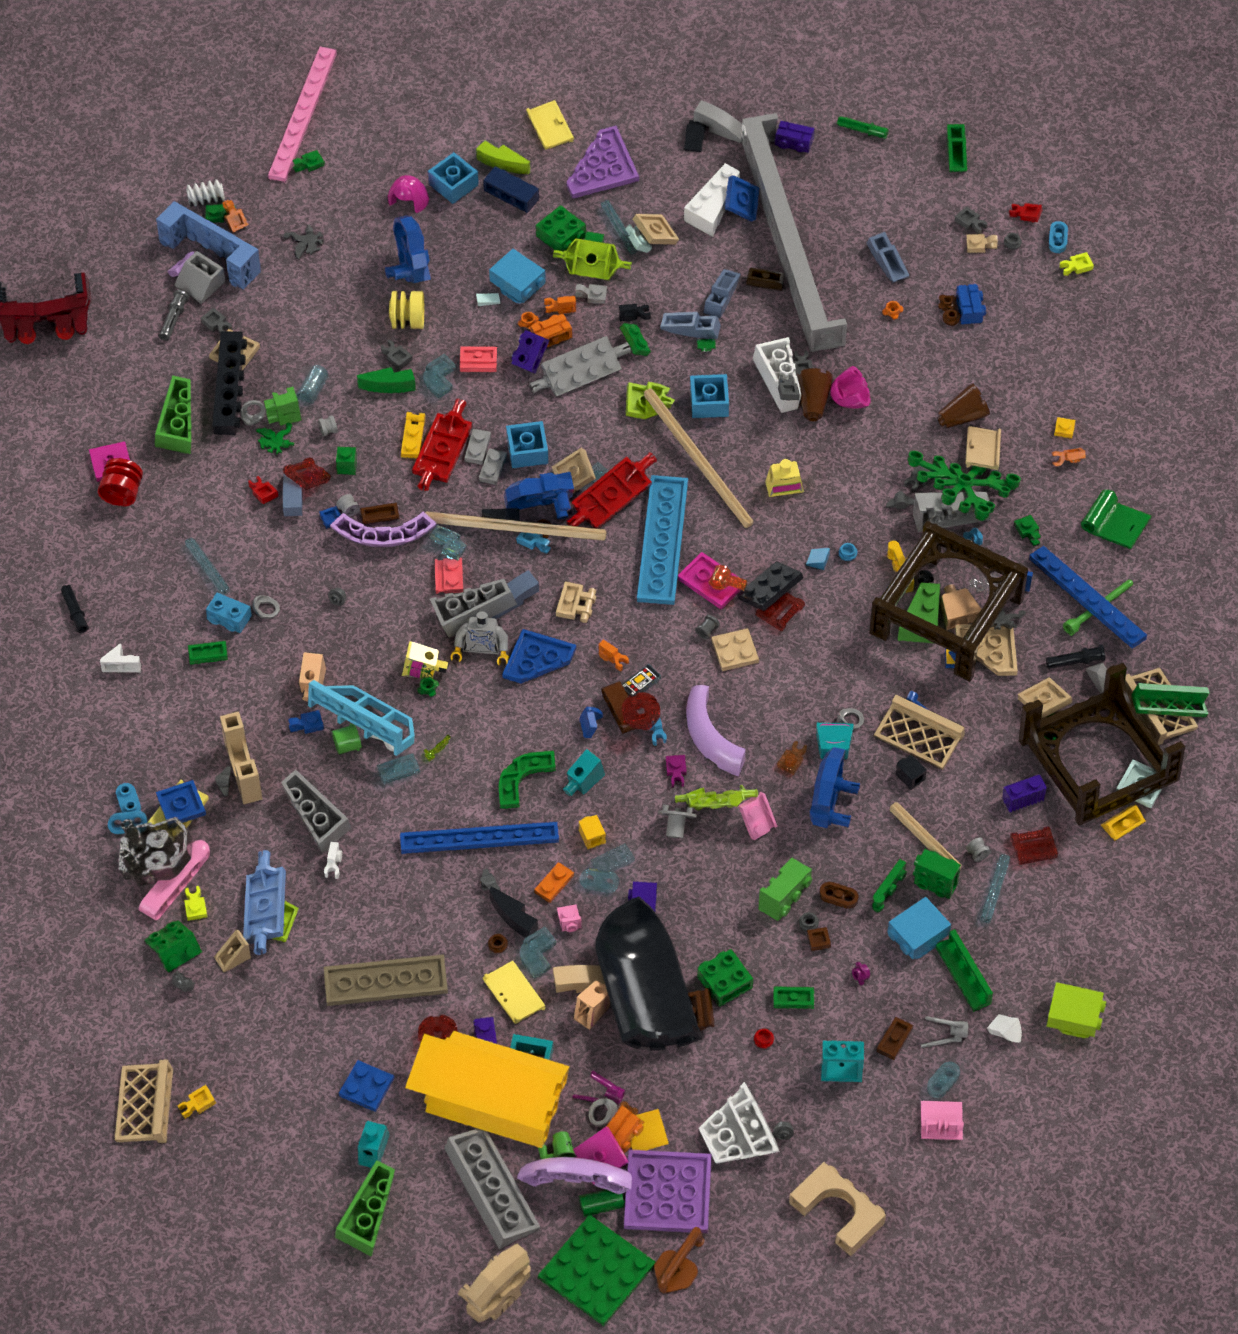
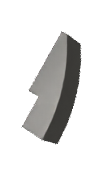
[693,100,742,143]

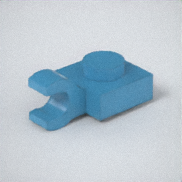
[516,532,551,554]
[647,709,667,746]

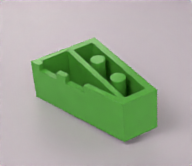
[898,583,940,643]
[758,858,813,921]

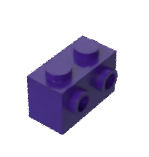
[511,330,550,373]

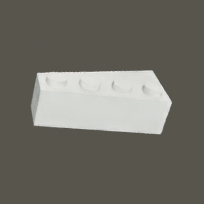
[684,163,740,237]
[753,337,801,413]

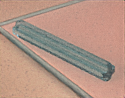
[601,200,638,255]
[185,537,230,595]
[980,854,1010,924]

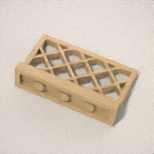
[1125,668,1198,745]
[874,695,965,770]
[115,1060,173,1143]

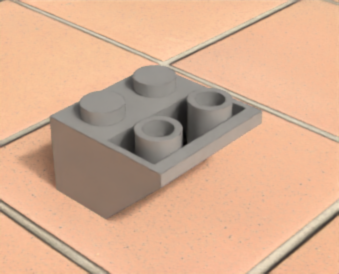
[175,251,226,304]

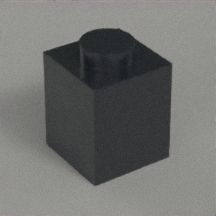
[896,754,927,790]

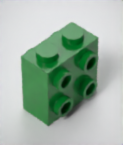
[536,205,586,252]
[912,849,961,899]
[697,949,753,1007]

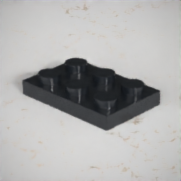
[737,561,804,611]

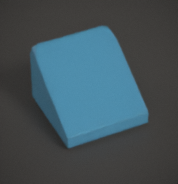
[806,548,830,570]

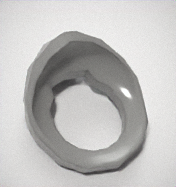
[240,400,266,426]
[252,595,280,619]
[837,708,864,731]
[588,1098,617,1127]

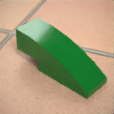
[946,124,967,172]
[357,367,416,393]

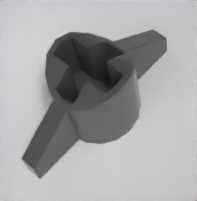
[886,491,914,509]
[215,766,231,797]
[480,868,501,891]

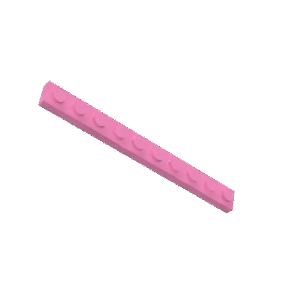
[268,47,337,182]

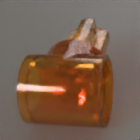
[709,565,747,590]

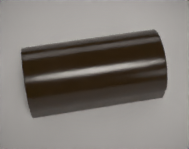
[746,268,785,291]

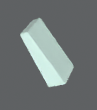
[476,293,500,306]

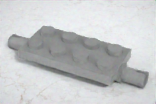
[529,336,631,397]

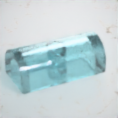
[297,365,328,404]

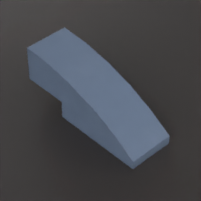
[867,232,909,283]
[704,269,741,318]
[660,312,721,339]
[283,473,303,517]
[491,570,539,619]

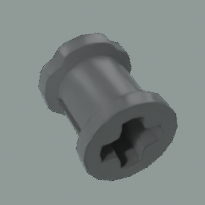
[695,615,720,640]

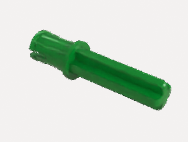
[837,116,889,139]

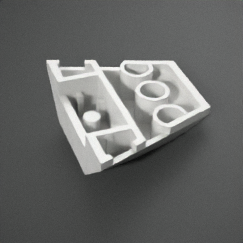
[699,1082,780,1164]

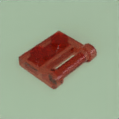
[283,457,331,490]
[755,593,805,631]
[1010,826,1058,865]

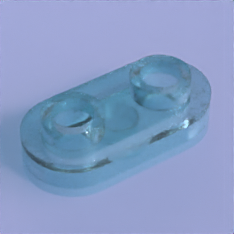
[579,868,620,893]
[927,1062,960,1098]

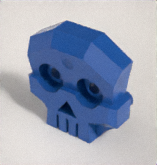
[385,216,431,283]
[504,472,574,520]
[810,747,860,828]

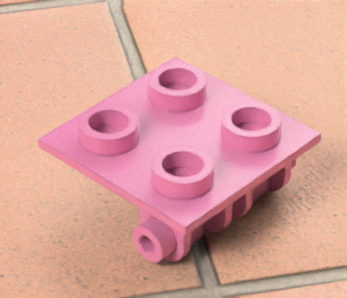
[921,1101,963,1140]

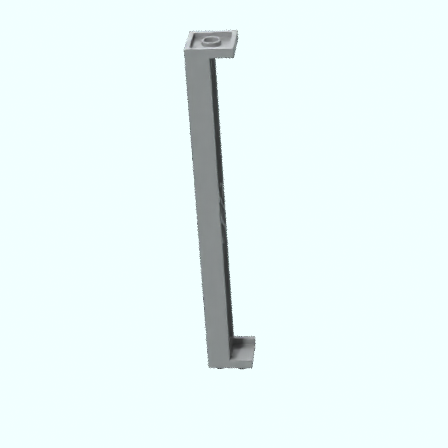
[742,113,847,352]

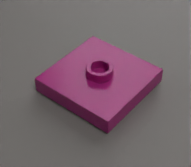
[89,441,130,482]
[573,1127,629,1184]

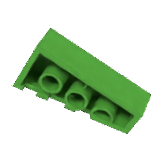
[155,376,191,454]
[335,1160,395,1257]

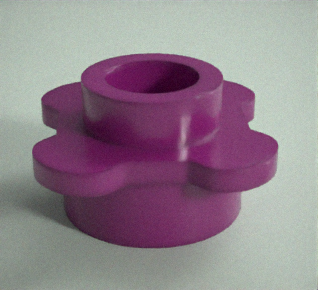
[852,962,870,985]

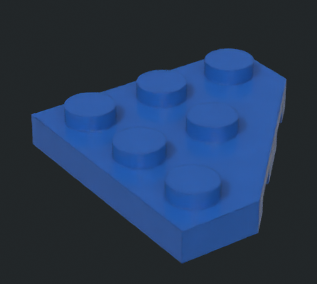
[502,629,576,684]

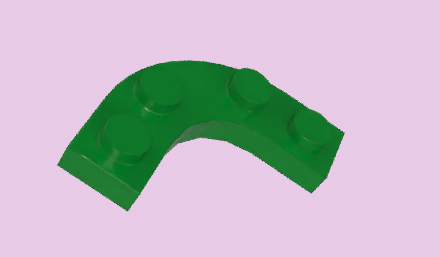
[499,751,556,809]

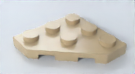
[955,624,1018,676]

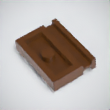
[688,988,715,1031]

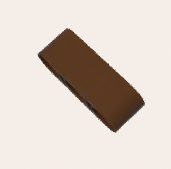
[601,681,641,734]

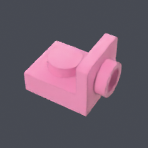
[557,904,581,932]

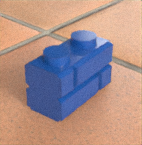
[955,284,986,325]

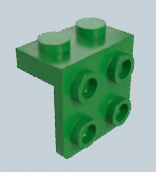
[145,920,202,973]

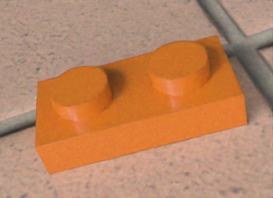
[534,862,574,903]

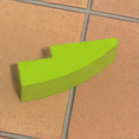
[476,140,530,174]

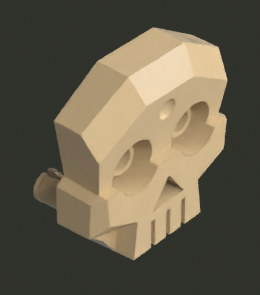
[458,1244,530,1322]

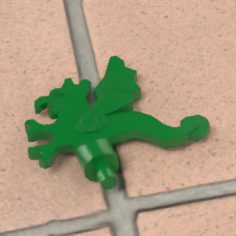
[256,423,295,454]

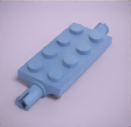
[243,850,286,955]

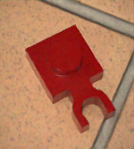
[1009,203,1042,222]
[248,476,278,504]

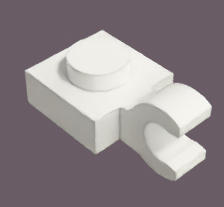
[324,842,342,879]

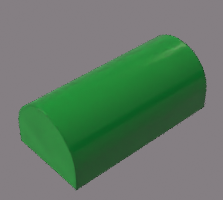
[578,1189,624,1217]

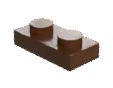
[876,1017,913,1061]

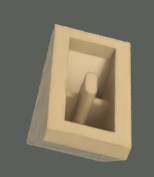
[214,930,251,972]

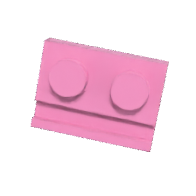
[738,792,777,840]

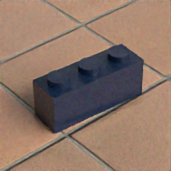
[483,166,539,213]

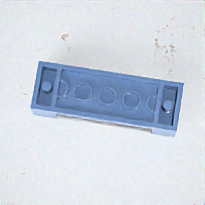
[156,201,261,290]

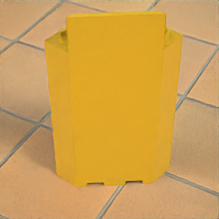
[405,1031,570,1148]

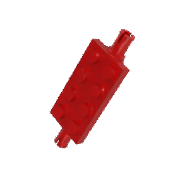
[412,399,472,491]
[566,452,657,529]

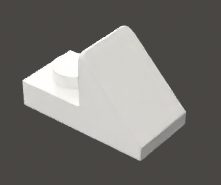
[100,644,141,672]

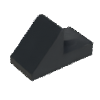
[684,120,706,152]

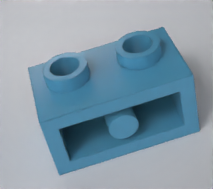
[206,593,252,633]

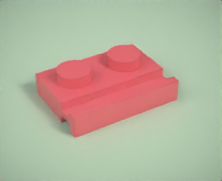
[460,347,497,372]
[435,558,463,594]

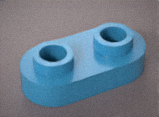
[1049,221,1068,253]
[116,783,141,818]
[108,811,147,834]

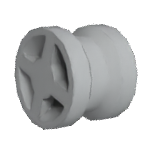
[318,415,338,437]
[336,494,360,517]
[966,837,991,862]

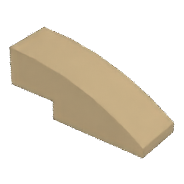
[553,965,605,993]

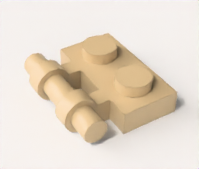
[556,582,596,623]

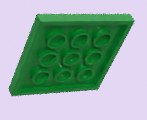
[538,1215,656,1326]

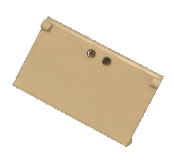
[965,426,1001,470]

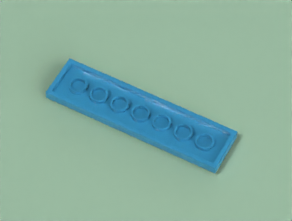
[637,475,688,605]

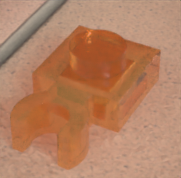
[777,741,807,775]

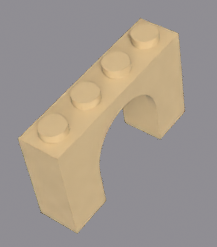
[220,711,262,805]
[789,1162,886,1256]

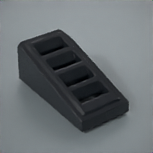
[482,508,520,521]

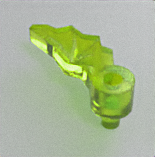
[423,735,451,761]

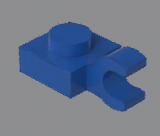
[288,710,324,734]

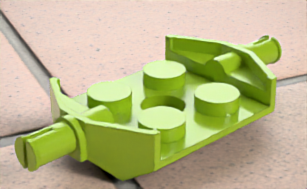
[553,239,632,281]
[675,785,758,810]

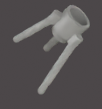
[920,1016,968,1048]

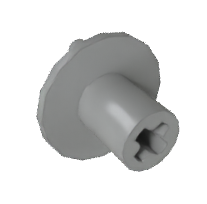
[657,805,697,838]

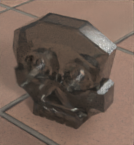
[119,817,192,886]

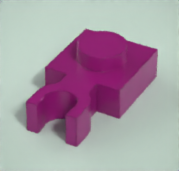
[666,755,687,787]

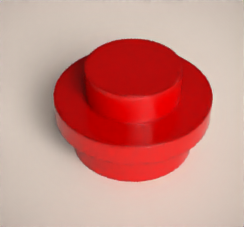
[754,1028,774,1048]

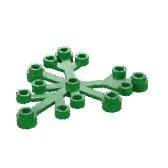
[907,451,1021,521]

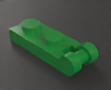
[872,859,907,912]

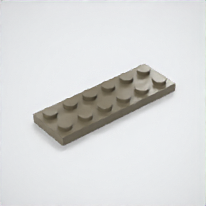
[324,954,448,1006]

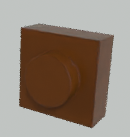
[807,927,831,951]

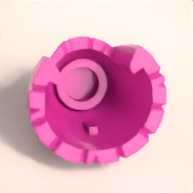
[388,175,429,213]
[830,366,871,409]

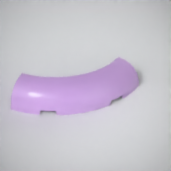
[330,512,437,547]
[686,685,745,776]
[517,1157,632,1195]

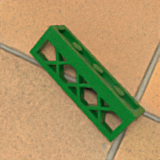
[1131,683,1210,717]
[936,929,993,1012]

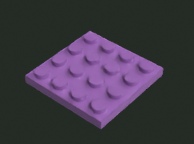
[624,1150,712,1233]

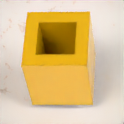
[579,815,606,849]

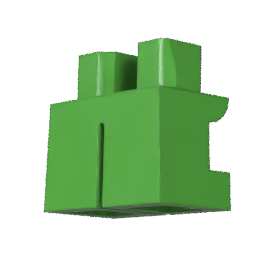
[264,387,302,426]

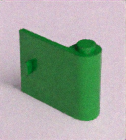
[1080,489,1151,549]

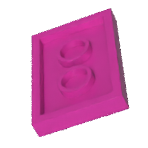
[678,552,745,610]

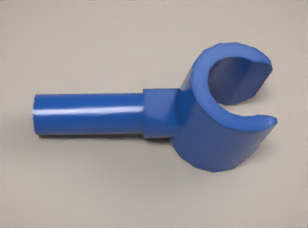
[906,691,930,711]

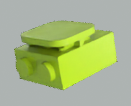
[1046,982,1106,1038]

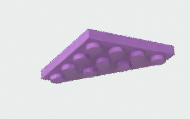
[567,126,639,199]

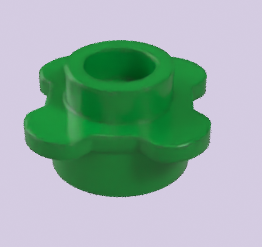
[417,677,439,697]

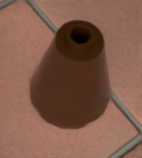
[797,368,833,422]
[937,383,990,428]

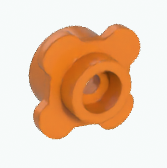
[882,301,903,319]
[518,312,539,330]

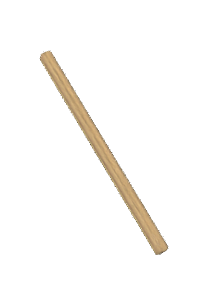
[644,388,753,528]
[425,512,606,541]

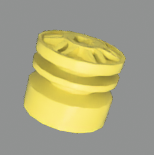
[389,291,424,329]

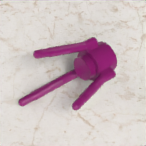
[572,1071,626,1105]

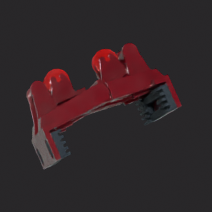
[0,272,92,344]

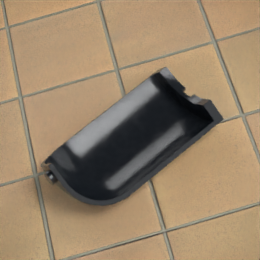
[596,896,703,1051]

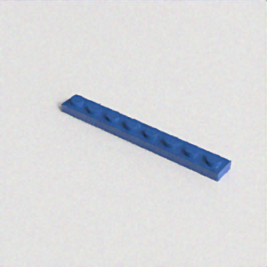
[1029,546,1147,649]
[400,822,559,854]

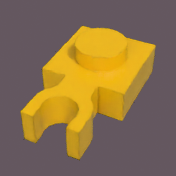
[177,1084,217,1119]

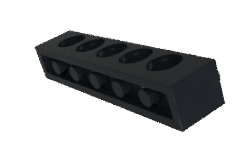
[212,331,247,435]

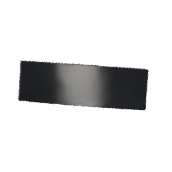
[489,886,538,941]

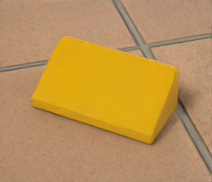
[1101,805,1146,841]

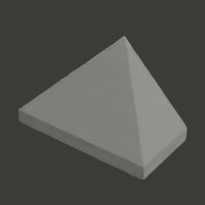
[1086,662,1107,694]

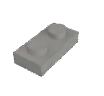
[465,429,491,465]
[479,449,507,485]

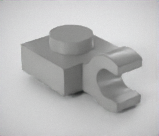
[575,284,607,304]

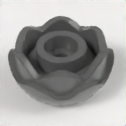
[172,971,195,992]

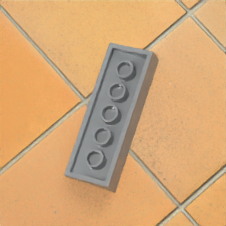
[444,1129,540,1249]

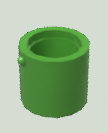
[332,723,362,755]

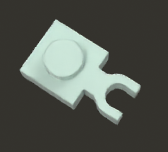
[625,224,652,253]

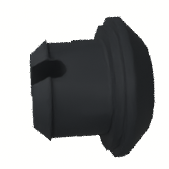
[918,570,934,584]

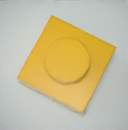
[1054,417,1076,438]

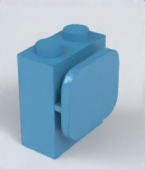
[489,249,546,303]
[887,897,951,959]

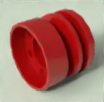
[98,458,143,507]

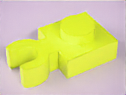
[1059,252,1094,275]
[184,886,207,921]

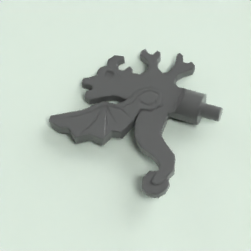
[284,224,324,260]
[991,609,1026,630]

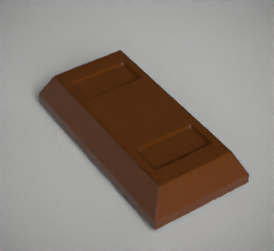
[360,502,400,525]

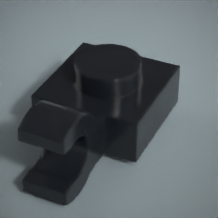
[619,303,651,322]

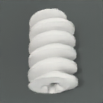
[186,180,225,206]

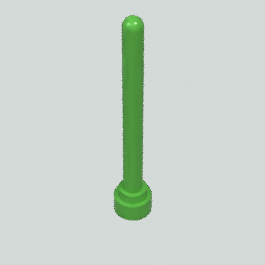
[1063,580,1133,636]

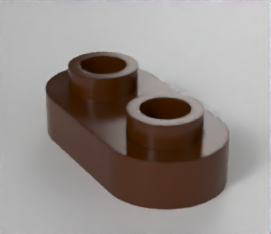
[819,882,859,909]

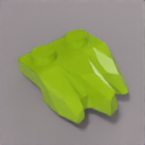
[626,382,675,419]

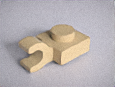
[967,234,998,253]

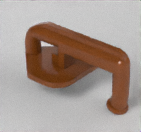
[654,1227,704,1293]

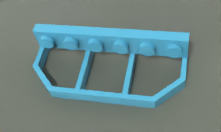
[308,680,415,756]

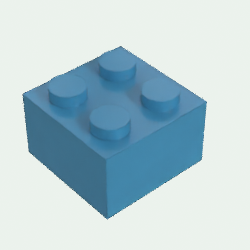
[428,152,479,204]
[690,374,729,418]
[506,421,549,468]

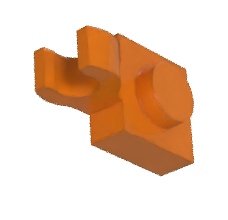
[222,200,248,233]
[544,296,576,314]
[1052,448,1086,466]
[599,639,629,671]

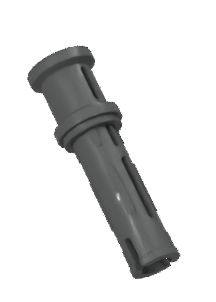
[158,290,189,341]

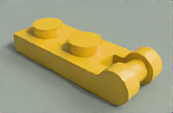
[401,412,425,458]
[887,540,914,593]

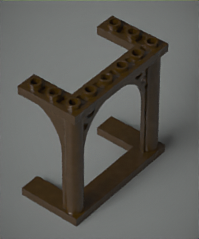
[869,521,1028,682]
[1018,663,1185,826]

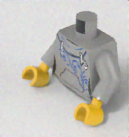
[451,611,510,666]

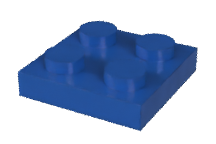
[725,175,760,221]
[156,780,206,827]
[339,1060,394,1112]

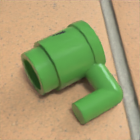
[538,1131,575,1159]

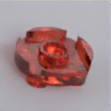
[622,692,661,730]
[418,1015,458,1044]

